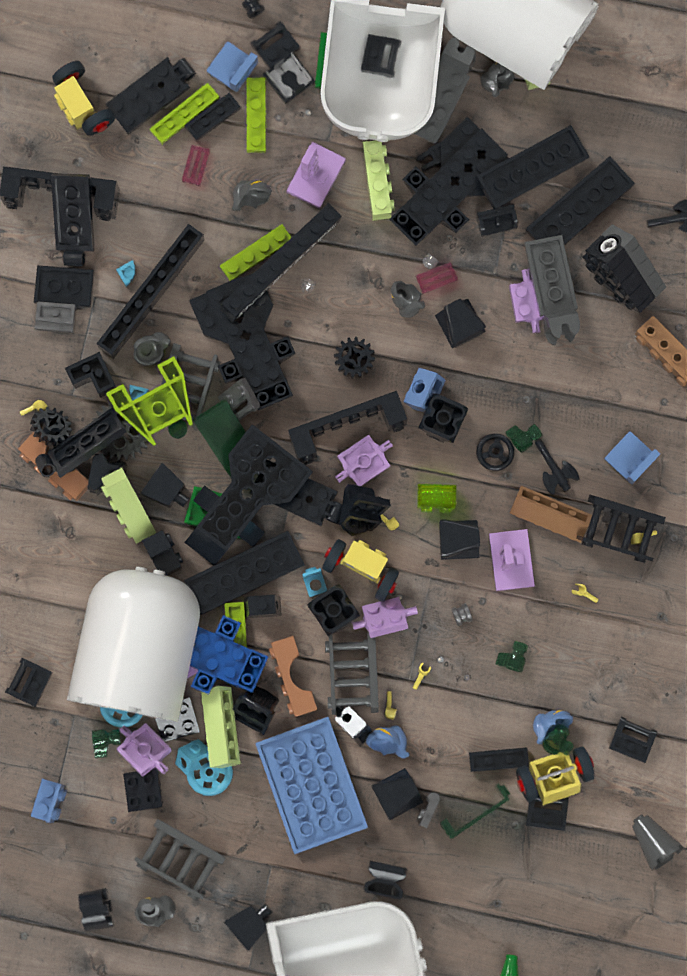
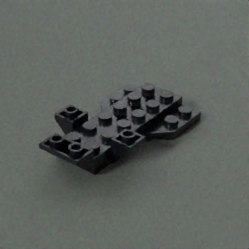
[389,116,509,246]
[189,273,296,411]
[184,424,313,566]

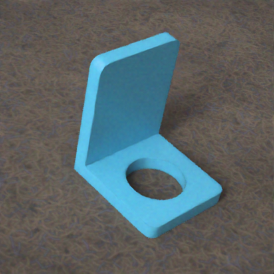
[302,567,327,597]
[175,739,208,775]

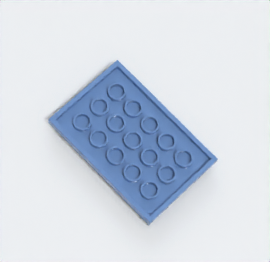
[255,717,368,854]

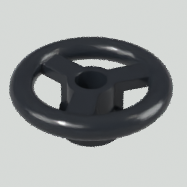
[476,433,514,471]

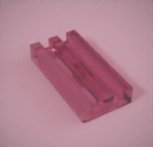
[182,145,210,186]
[416,262,458,294]

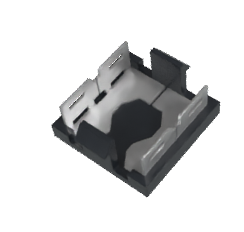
[263,52,315,104]

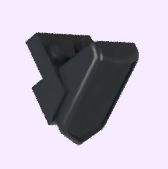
[339,484,391,536]
[232,686,279,735]

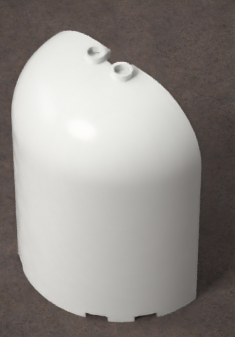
[321,0,445,142]
[441,0,598,90]
[67,567,200,722]
[267,902,427,976]

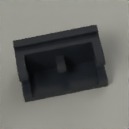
[476,204,518,237]

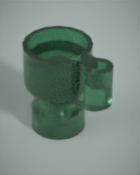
[505,424,543,453]
[495,641,529,672]
[542,724,574,755]
[92,729,121,759]

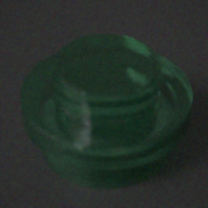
[168,420,187,439]

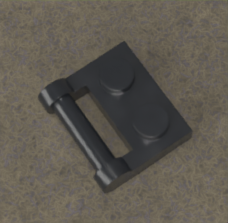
[250,21,300,69]
[361,34,402,78]
[5,658,53,707]
[608,716,657,763]
[526,794,569,831]

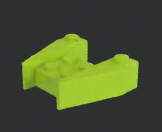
[106,356,193,446]

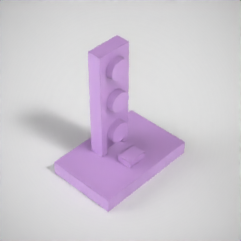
[287,142,346,209]
[489,529,535,591]

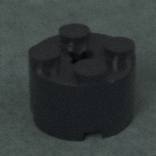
[78,888,114,932]

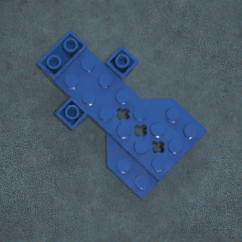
[190,615,268,695]

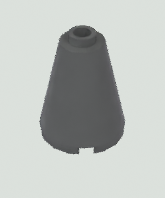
[632,814,684,871]

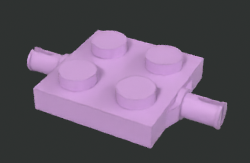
[509,269,544,333]
[335,435,393,486]
[352,597,418,638]
[117,723,172,777]

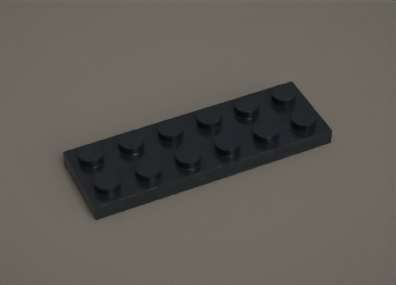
[475,125,590,210]
[525,156,635,246]
[184,531,305,616]

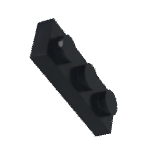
[185,92,241,142]
[469,747,529,772]

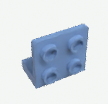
[207,42,258,93]
[604,432,660,485]
[31,779,67,823]

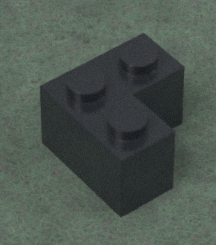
[65,352,116,398]
[142,530,183,576]

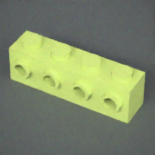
[362,140,395,220]
[101,468,156,544]
[201,686,240,768]

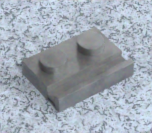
[35,302,76,333]

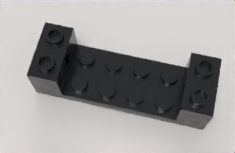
[0,166,120,221]
[288,390,407,465]

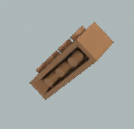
[635,316,687,387]
[510,486,592,543]

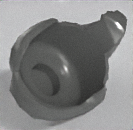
[481,62,515,97]
[232,180,272,211]
[390,281,425,318]
[133,332,171,366]
[135,895,176,927]

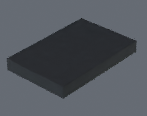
[34,265,94,308]

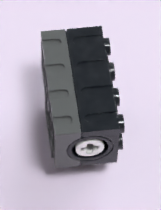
[583,224,667,313]

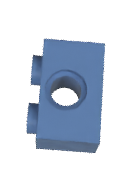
[404,368,446,413]

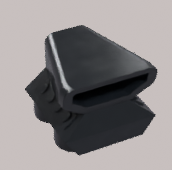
[435,298,486,349]
[418,393,468,443]
[88,453,127,495]
[439,519,480,560]
[307,583,360,637]
[371,768,424,821]
[364,860,407,900]

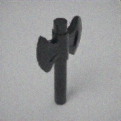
[646,199,687,233]
[535,439,579,495]

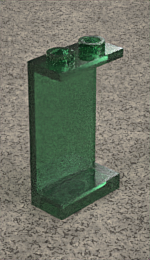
[192,399,246,478]
[439,783,510,839]

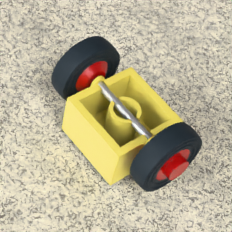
[52,61,115,136]
[322,539,399,602]
[516,746,595,805]

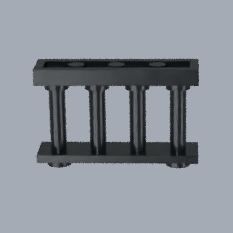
[576,495,666,563]

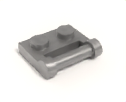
[218,378,260,426]
[417,792,440,828]

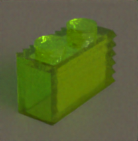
[417,484,457,513]

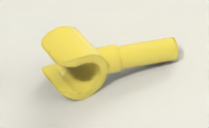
[20,400,48,416]
[381,514,399,531]
[631,530,657,545]
[571,583,598,603]
[412,663,431,690]
[385,691,397,720]

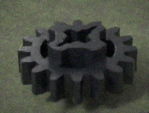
[334,337,375,379]
[30,407,72,446]

